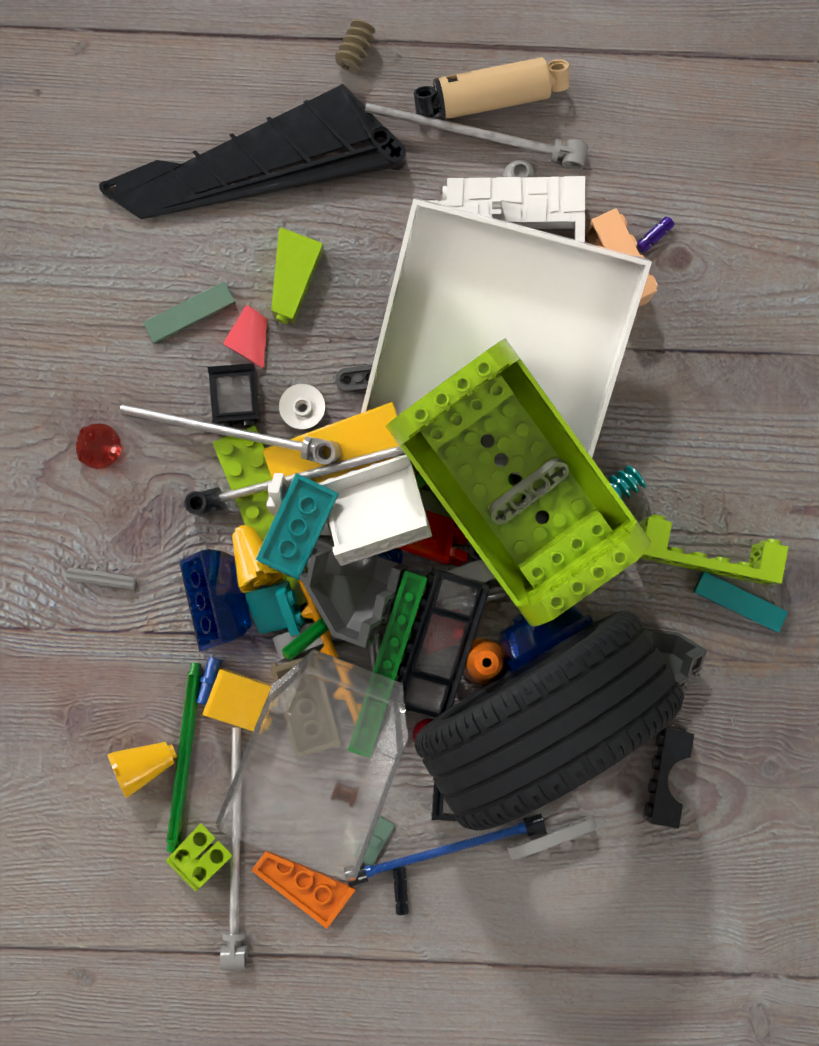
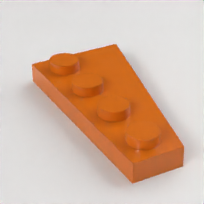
[251,850,356,929]

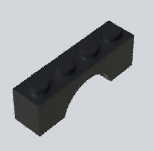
[644,728,694,829]

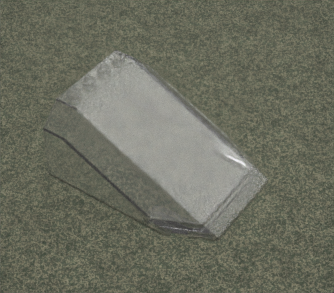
[215,649,408,882]

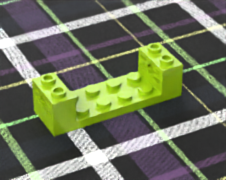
[639,514,789,585]

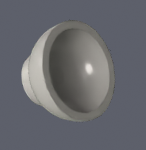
[503,160,535,178]

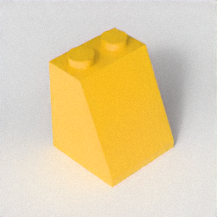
[202,668,279,733]

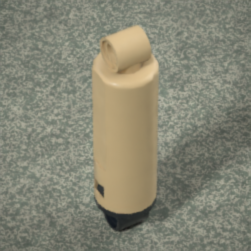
[414,57,569,120]

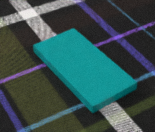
[255,473,339,580]

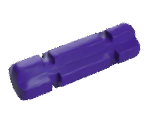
[636,216,675,253]

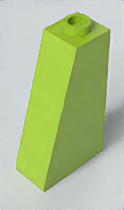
[271,227,324,325]

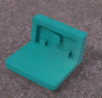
[245,581,305,636]

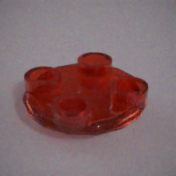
[76,423,121,469]

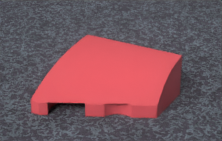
[223,305,268,369]

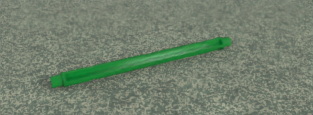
[166,662,202,853]

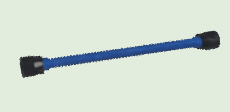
[345,813,546,887]

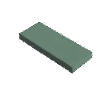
[355,815,395,866]

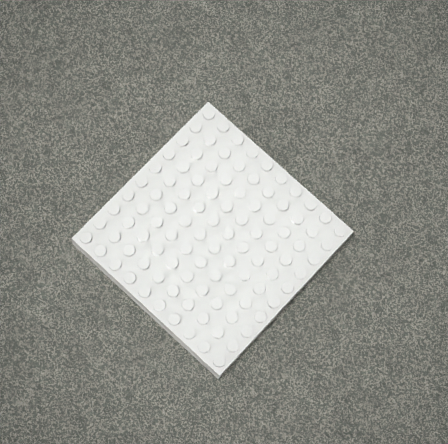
[361,198,652,476]

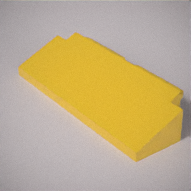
[263,402,399,483]

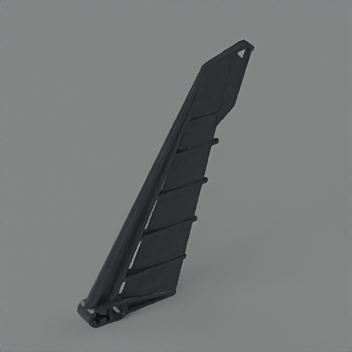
[99,84,406,219]

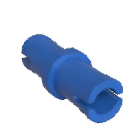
[197,657,222,705]

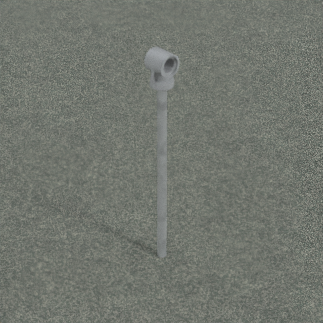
[365,103,588,170]
[120,404,342,464]
[220,727,248,970]

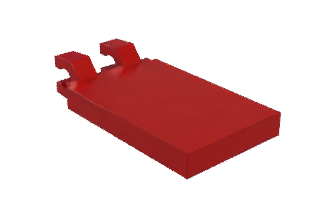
[398,509,469,567]

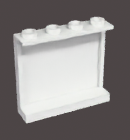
[318,454,432,566]

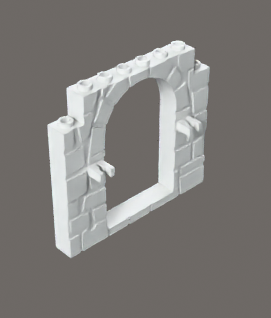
[428,176,585,242]

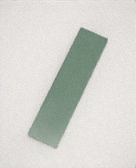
[143,282,236,344]

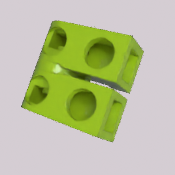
[165,823,233,892]

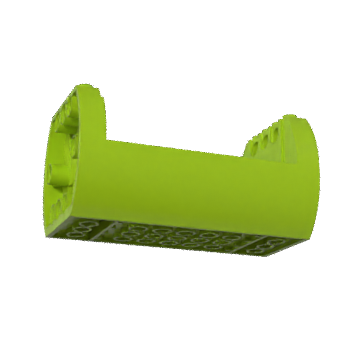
[386,338,651,626]

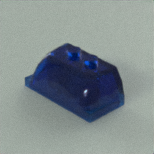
[179,549,252,652]
[499,605,594,671]

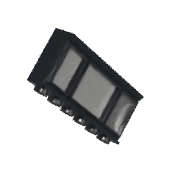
[389,568,490,717]

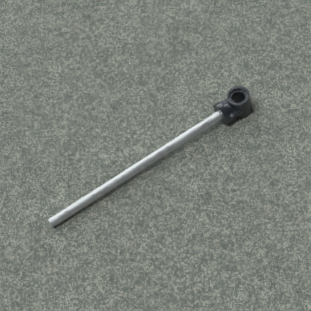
[184,446,405,517]

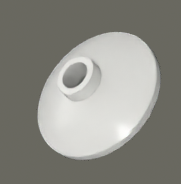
[279,384,325,430]

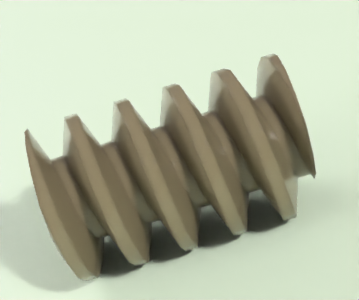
[335,19,376,74]

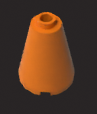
[463,638,506,685]

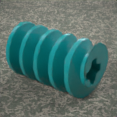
[609,465,647,502]

